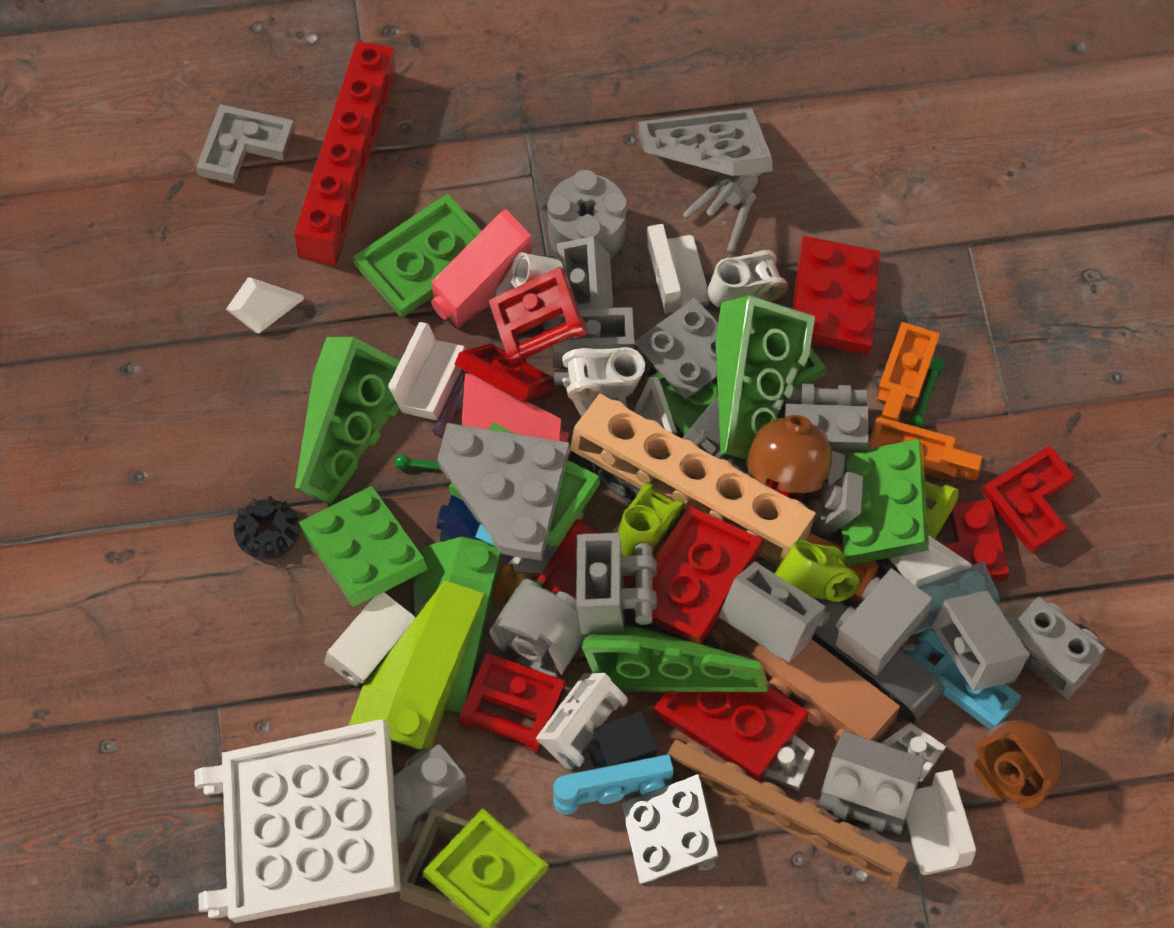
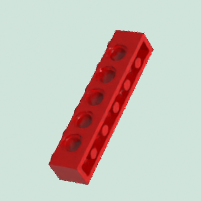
[294,40,396,265]

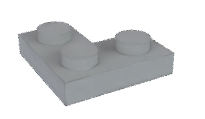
[196,104,295,184]
[806,451,863,539]

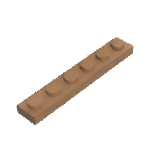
[667,739,908,889]

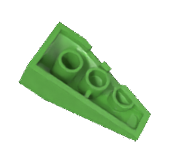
[716,295,815,462]
[295,337,400,504]
[412,537,503,716]
[582,624,768,692]

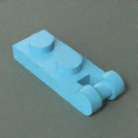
[906,629,1021,730]
[553,754,673,815]

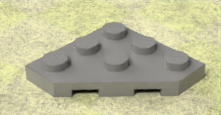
[638,108,773,178]
[437,423,570,561]

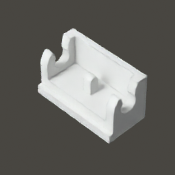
[324,592,416,686]
[535,673,628,769]

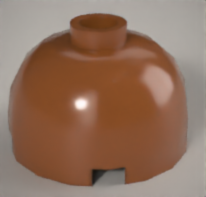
[746,415,832,493]
[974,720,1062,809]

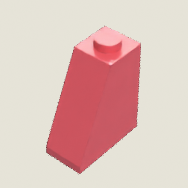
[431,209,532,328]
[462,374,569,443]

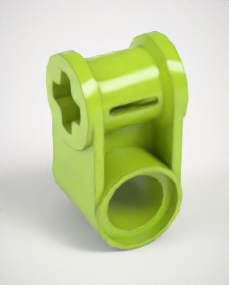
[617,482,685,556]
[775,540,860,602]

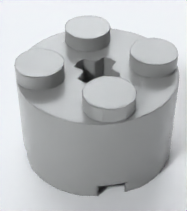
[547,170,627,259]
[490,579,587,677]

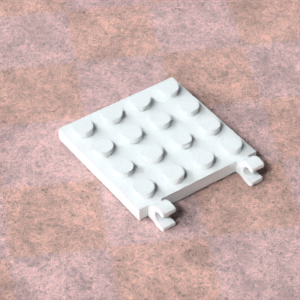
[194,719,400,923]

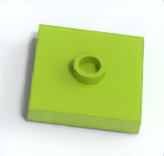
[423,808,549,928]

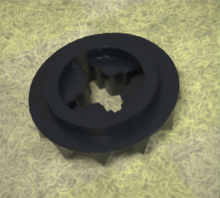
[233,496,300,559]

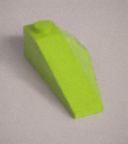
[349,580,485,752]

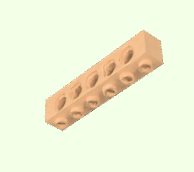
[570,394,816,567]

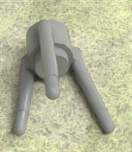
[683,174,758,254]

